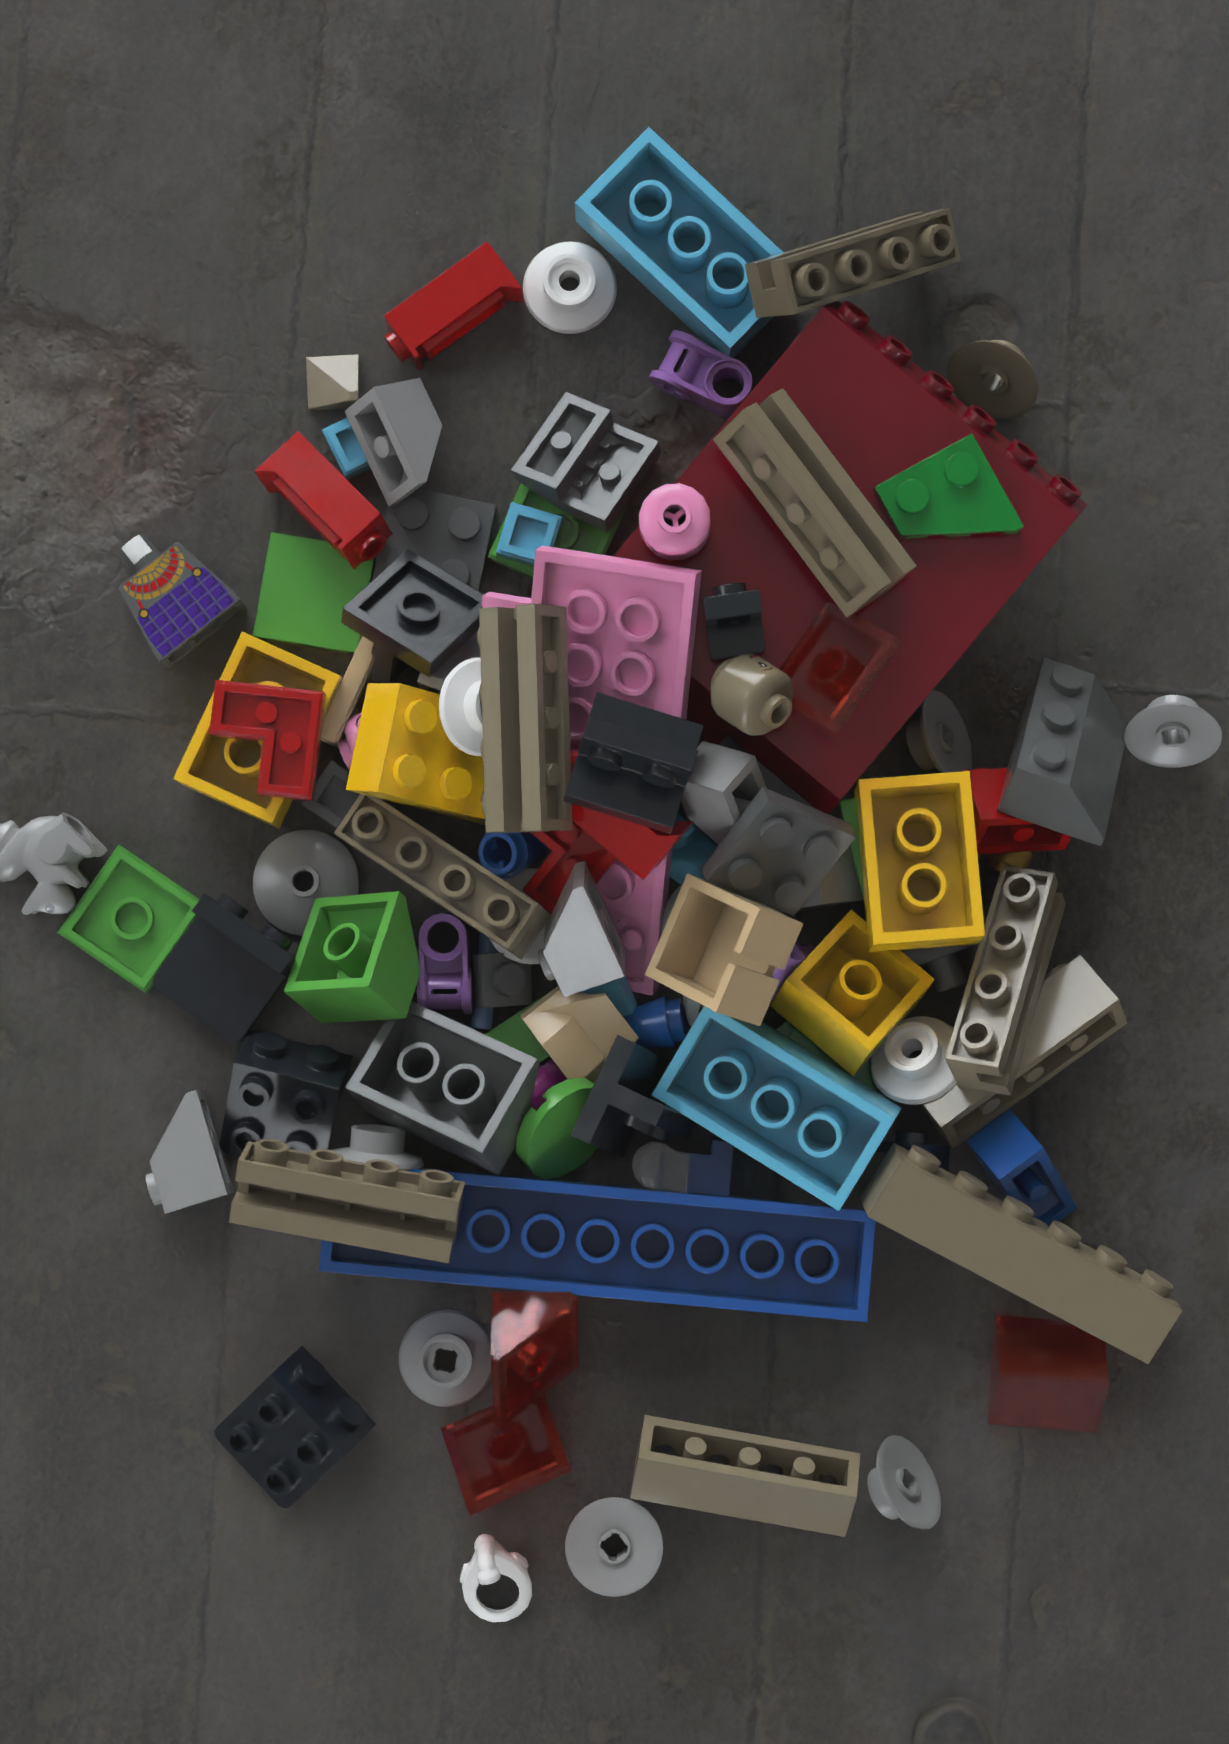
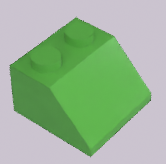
[284,891,421,1023]

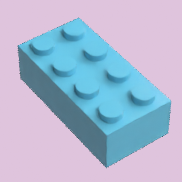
[575,127,783,358]
[652,1006,902,1211]

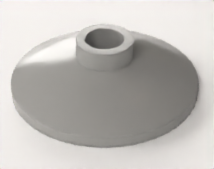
[253,830,360,936]

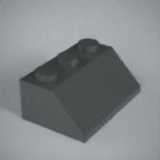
[997,657,1127,846]
[345,1001,539,1176]

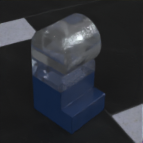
[632,1139,734,1196]

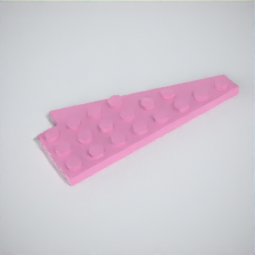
[481,545,702,995]

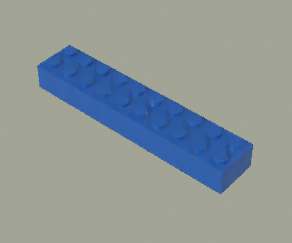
[319,1167,876,1322]

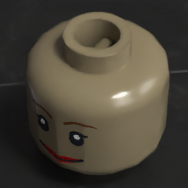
[711,653,793,736]

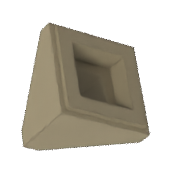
[306,354,361,411]

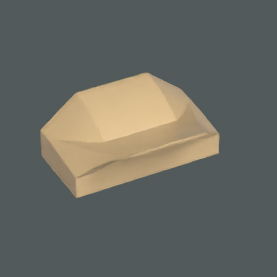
[520,986,639,1084]

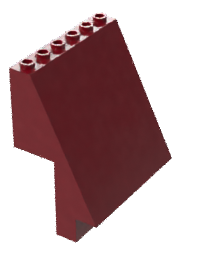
[613,301,1087,814]

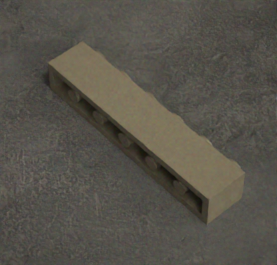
[860,1143,1183,1364]

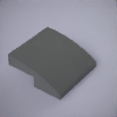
[511,392,661,533]

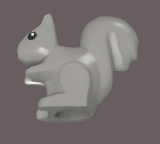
[0,812,108,915]

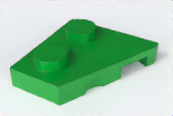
[873,433,1024,539]

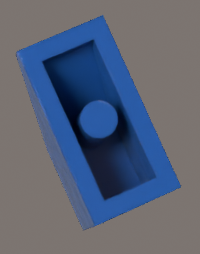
[966,1109,1078,1226]

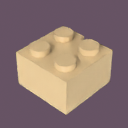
[645,873,803,1026]

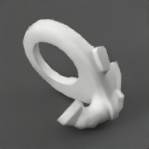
[460,1534,532,1622]

